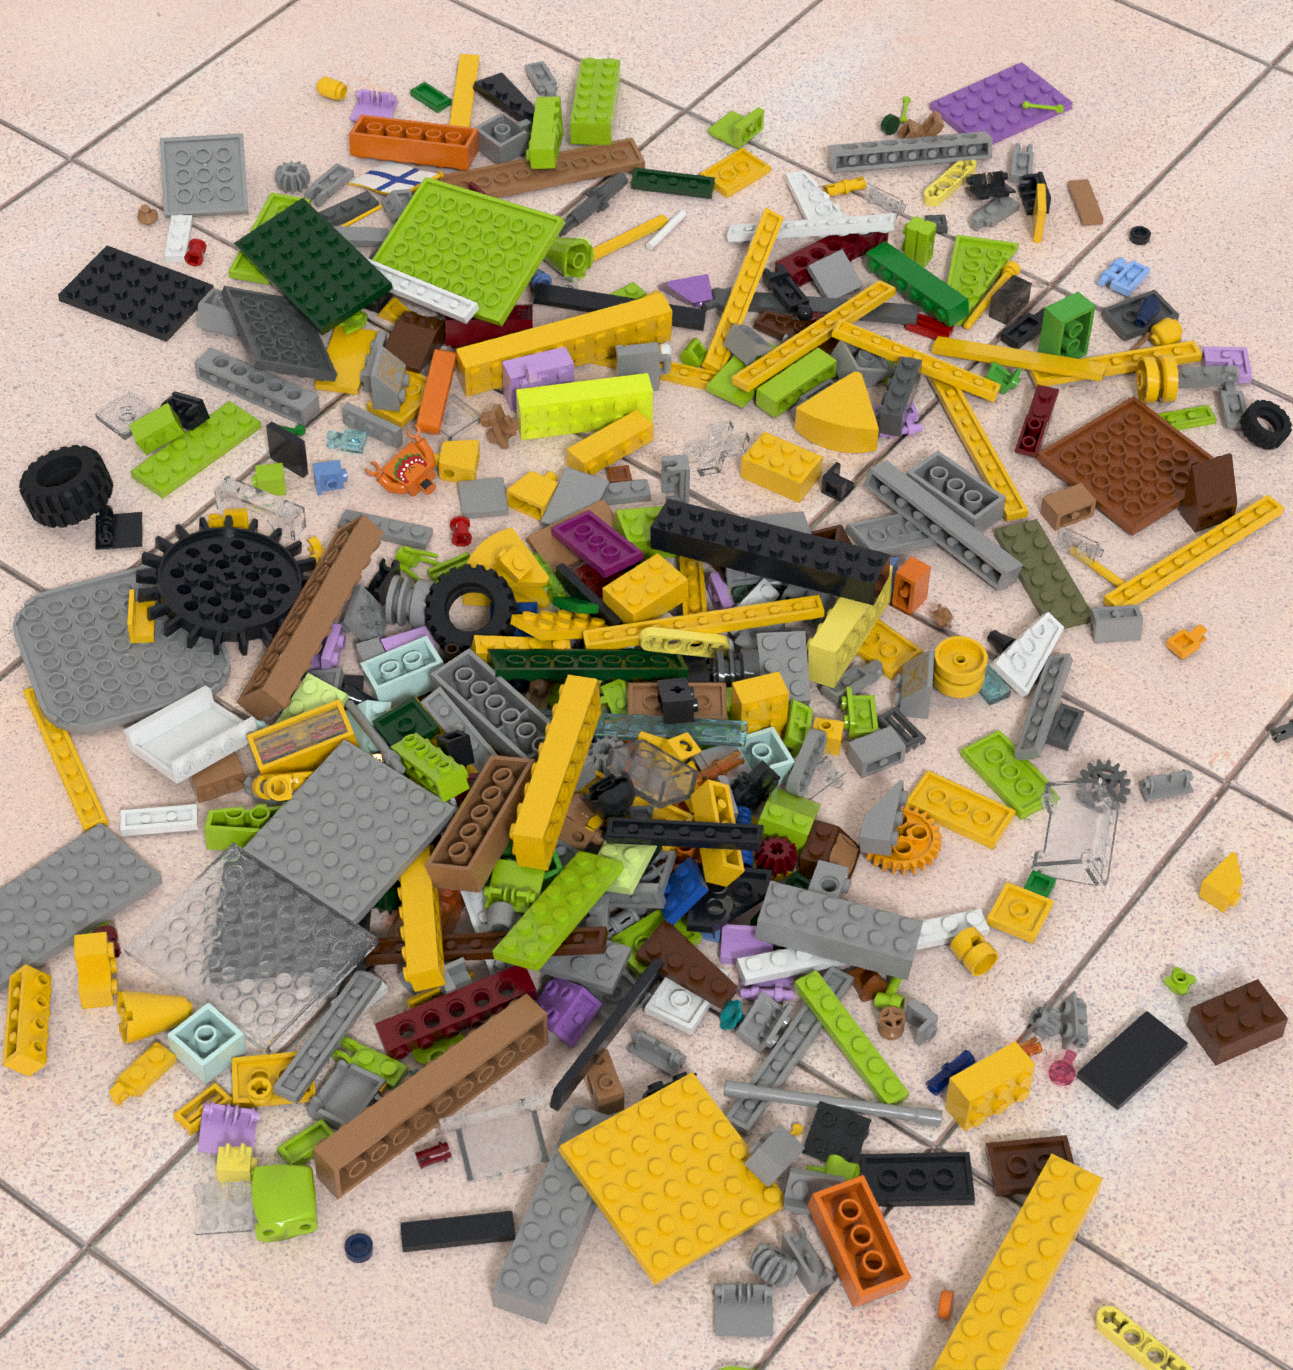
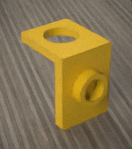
[652,732,702,778]

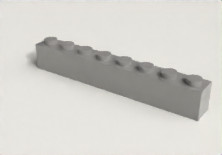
[863,461,1023,591]

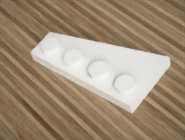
[989,612,1064,697]

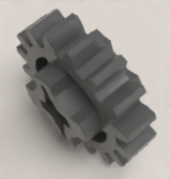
[1076,759,1131,814]

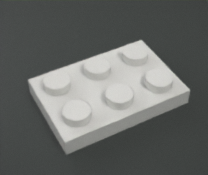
[645,967,730,1035]

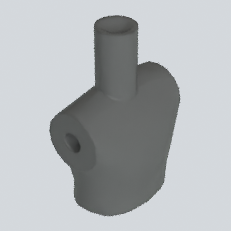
[702,287,732,312]

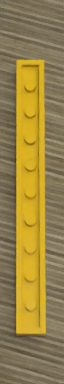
[701,207,784,372]
[731,280,896,392]
[926,375,1029,522]
[1103,495,1285,607]
[582,595,824,649]

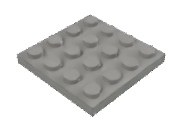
[160,133,249,219]

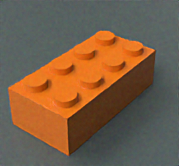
[807,1175,911,1308]

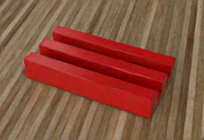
[906,313,954,340]

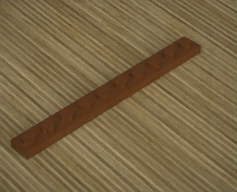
[366,926,608,966]

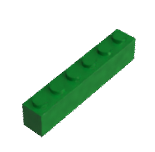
[866,241,969,327]

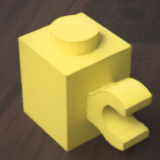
[216,1143,259,1185]

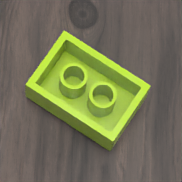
[612,506,679,561]

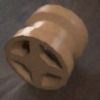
[878,1006,905,1040]

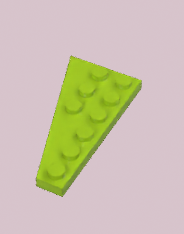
[947,235,1019,326]

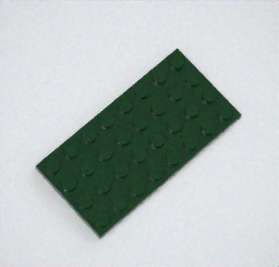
[234,198,393,335]

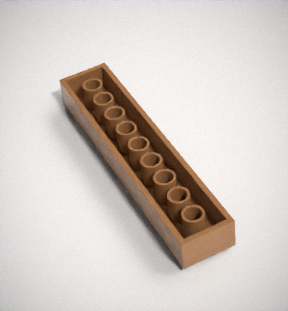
[236,514,384,720]
[313,994,548,1200]

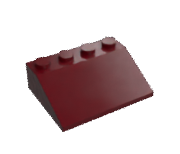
[445,304,533,349]

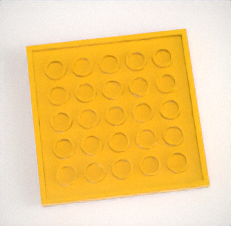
[558,1072,783,1285]

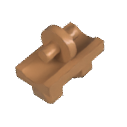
[480,404,520,449]

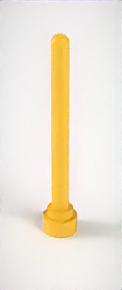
[963,261,1021,330]

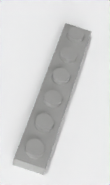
[1014,653,1073,760]
[273,970,382,1104]

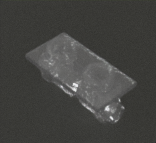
[862,184,906,219]
[1054,526,1104,565]

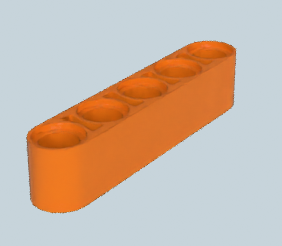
[416,349,457,435]

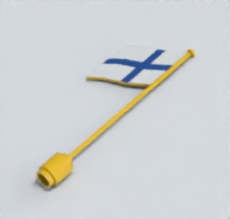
[341,162,444,226]

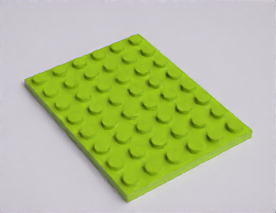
[372,177,566,326]

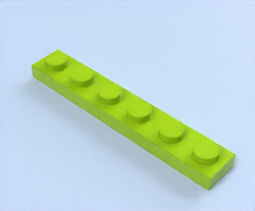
[793,970,910,1105]

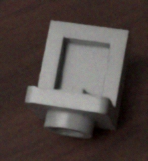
[905,998,938,1046]

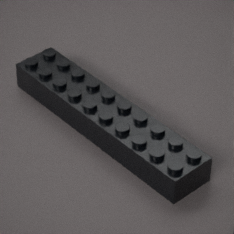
[650,499,891,606]

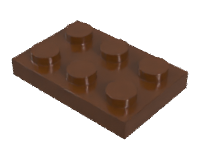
[985,1135,1074,1196]

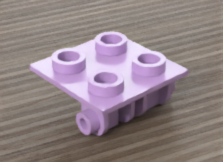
[350,88,399,121]
[198,1101,260,1154]

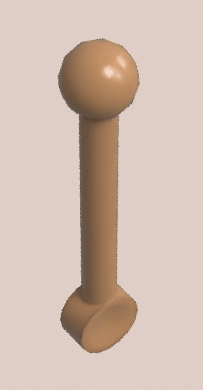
[1124,332,1151,352]

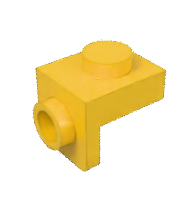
[492,545,534,583]

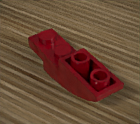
[1015,384,1059,458]

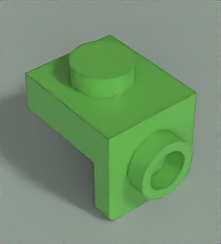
[984,361,1022,394]

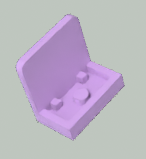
[308,623,346,671]

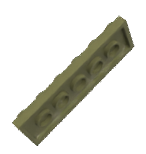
[994,519,1091,629]

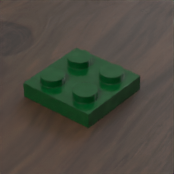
[372,697,441,748]

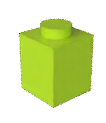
[252,463,286,498]

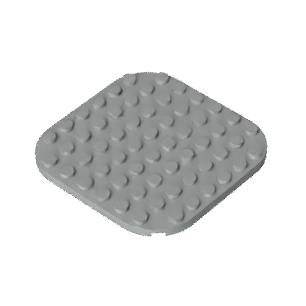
[13,565,231,734]

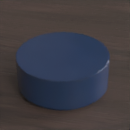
[344,1233,373,1263]

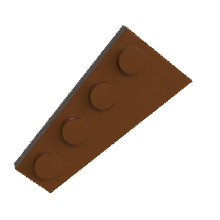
[754,310,840,355]
[635,920,738,1010]

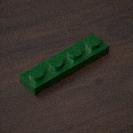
[631,167,715,199]

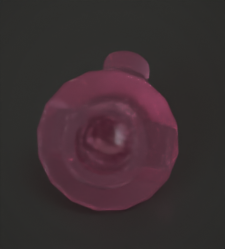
[1048,1050,1077,1086]

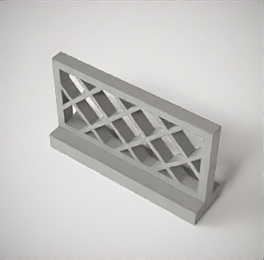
[578,849,676,909]

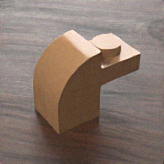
[897,110,945,139]

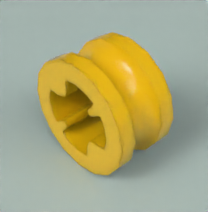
[247,1077,273,1106]

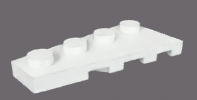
[785,170,848,220]

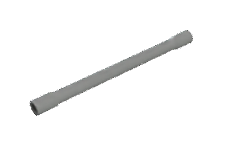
[723,1080,942,1127]

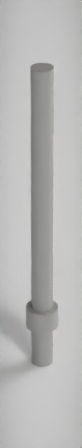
[345,700,406,774]

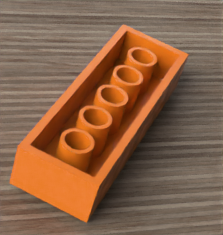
[349,114,479,170]

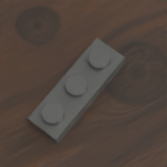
[318,191,379,226]

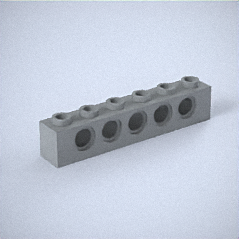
[195,347,320,426]

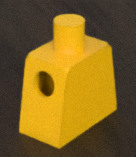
[434,440,480,483]
[507,471,558,521]

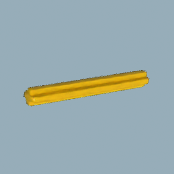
[593,214,668,262]

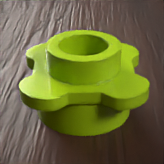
[1164,967,1196,995]

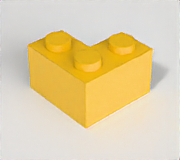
[74,932,119,1009]

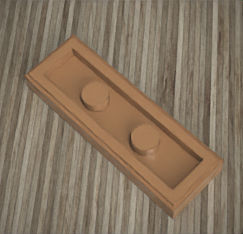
[1067,179,1104,226]

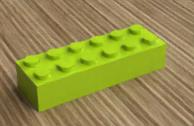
[570,57,621,145]

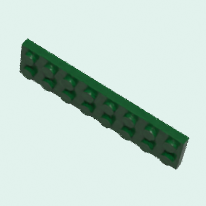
[487,649,689,681]

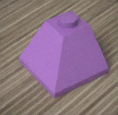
[658,274,713,308]

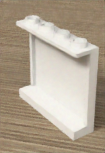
[124,685,258,784]

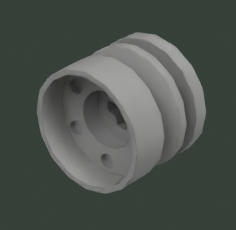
[385,575,437,630]

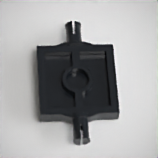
[732,760,781,811]

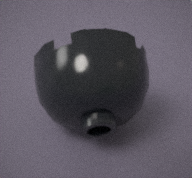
[583,771,635,818]

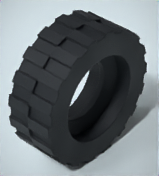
[1240,400,1292,450]

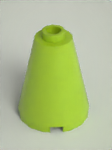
[544,237,594,281]

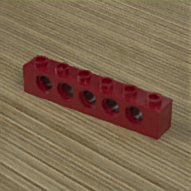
[775,214,889,287]
[375,965,538,1060]

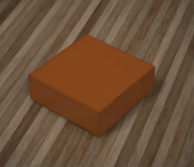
[606,465,632,483]

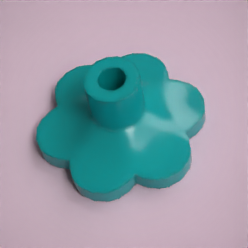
[719,1000,745,1030]

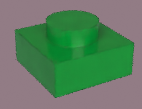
[1024,870,1057,898]

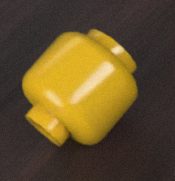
[1149,317,1183,347]

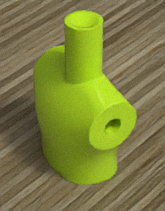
[806,1155,860,1181]

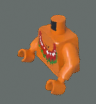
[365,424,436,497]

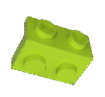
[841,687,878,739]

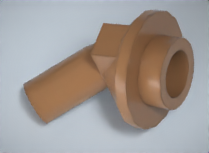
[137,204,158,225]

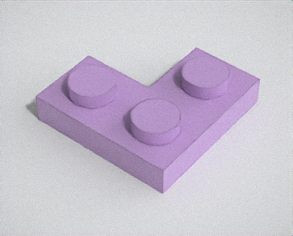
[1202,346,1252,383]

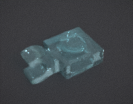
[326,429,367,454]

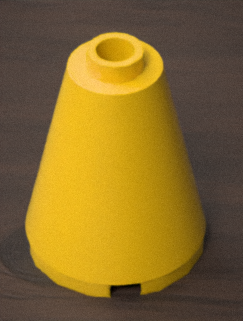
[117,990,193,1044]

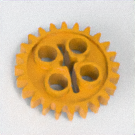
[859,804,942,876]

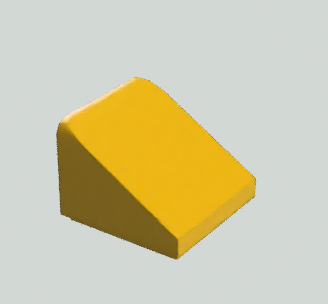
[378,297,410,324]

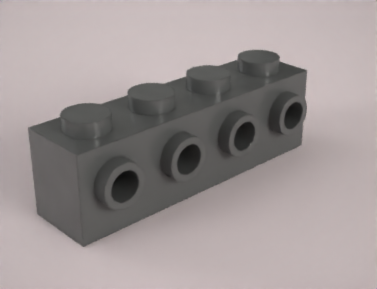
[876,356,922,437]

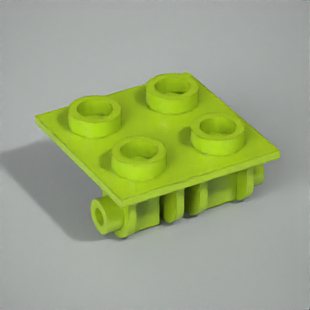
[484,859,545,914]

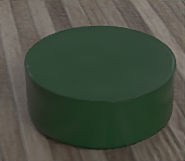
[881,114,900,135]

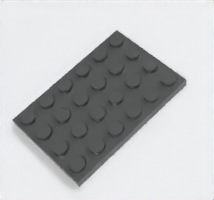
[222,286,337,382]

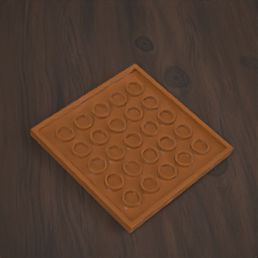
[1037,396,1214,536]

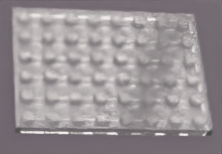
[123,842,379,1055]

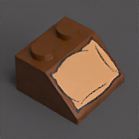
[799,820,861,880]

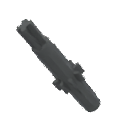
[558,172,628,237]

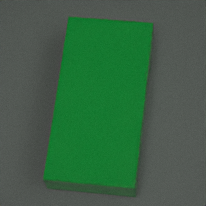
[410,82,452,113]
[553,596,599,614]

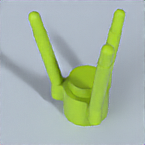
[396,546,441,582]

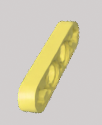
[923,160,977,207]
[639,627,731,658]
[1095,1305,1192,1370]

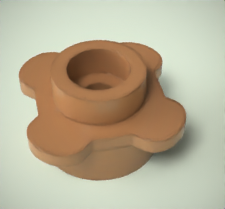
[933,603,954,628]

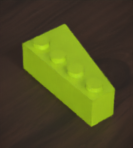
[526,96,564,169]
[205,802,286,852]

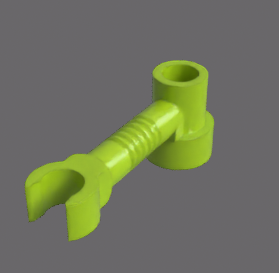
[874,976,905,1011]

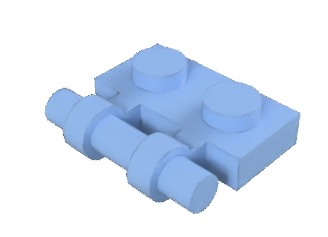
[1097,257,1150,297]

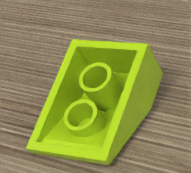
[758,788,821,856]

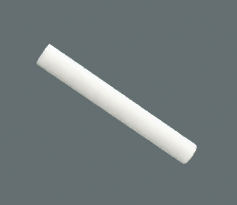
[646,210,687,250]

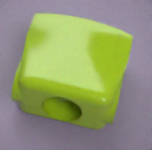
[251,1164,318,1243]

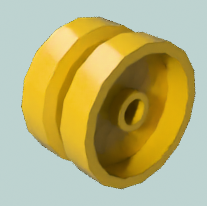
[1136,354,1178,404]
[933,636,988,698]

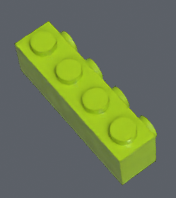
[756,348,837,418]
[390,733,470,803]

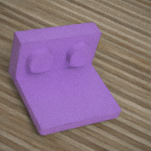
[536,977,603,1048]

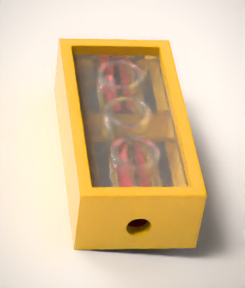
[246,699,359,787]

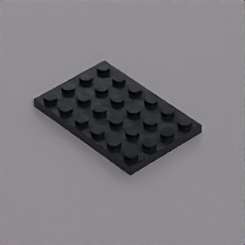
[58,245,214,342]

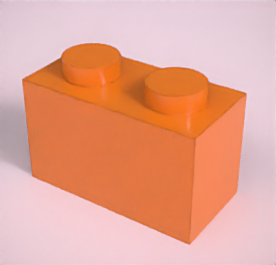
[892,556,931,615]

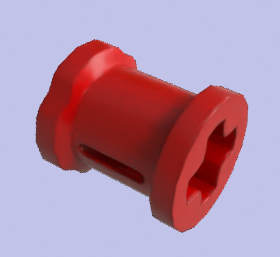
[184,238,207,267]
[450,516,472,547]

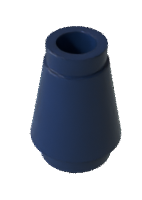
[1135,296,1161,328]

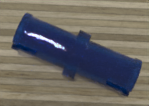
[925,1050,976,1096]

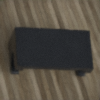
[1018,171,1051,215]
[161,391,210,431]
[364,558,401,607]

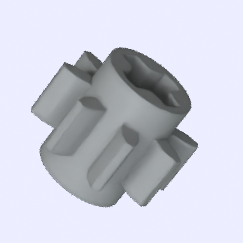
[1029,1004,1062,1040]

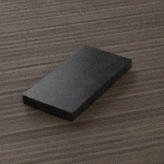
[1077,1011,1188,1110]
[859,1152,975,1207]

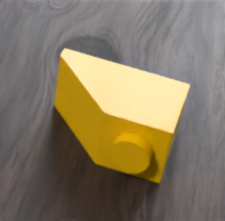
[1199,851,1243,913]

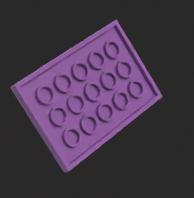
[929,62,1073,145]

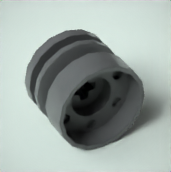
[712,648,760,687]

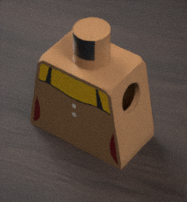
[559,793,607,851]

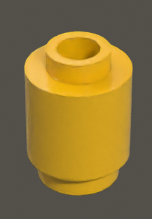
[316,76,348,101]

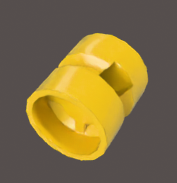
[950,927,999,977]

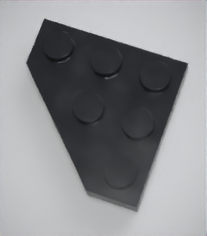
[686,863,772,934]

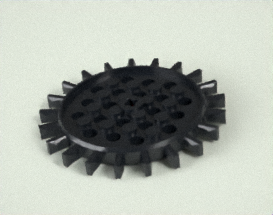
[136,515,316,656]

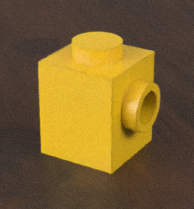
[811,717,844,756]

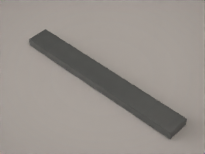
[748,292,919,325]

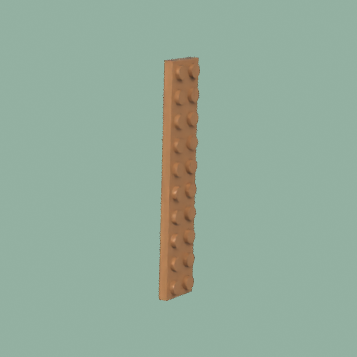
[438,137,645,198]

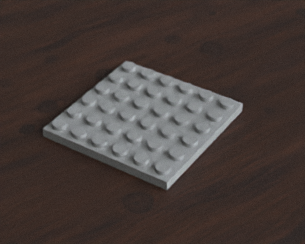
[243,739,457,927]

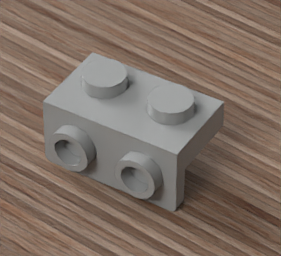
[733,991,793,1053]

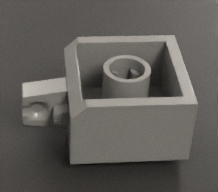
[474,113,532,164]

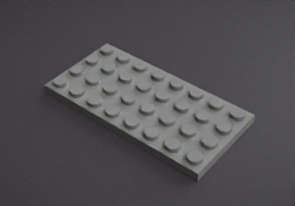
[0,823,163,992]

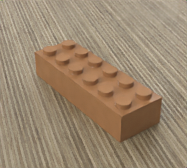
[425,755,536,893]

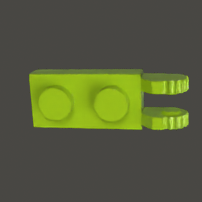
[331,1037,408,1091]

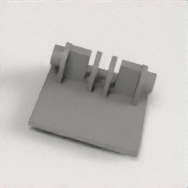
[715,1282,773,1337]

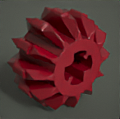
[754,834,798,879]

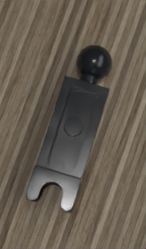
[762,264,813,321]

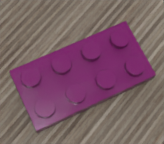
[551,510,644,578]

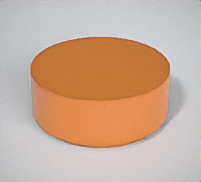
[938,1289,955,1320]

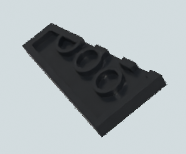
[473,72,535,125]

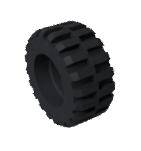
[19,445,113,528]
[424,564,518,653]

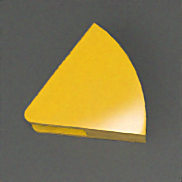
[795,372,879,453]
[462,527,550,609]

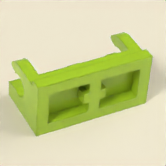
[782,698,813,758]

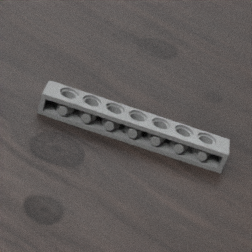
[828,131,992,173]

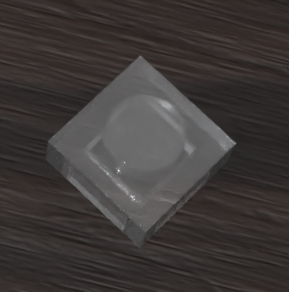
[557,277,578,289]

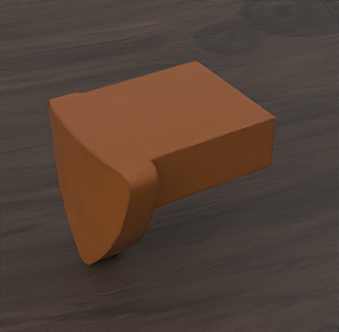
[848,967,888,1002]

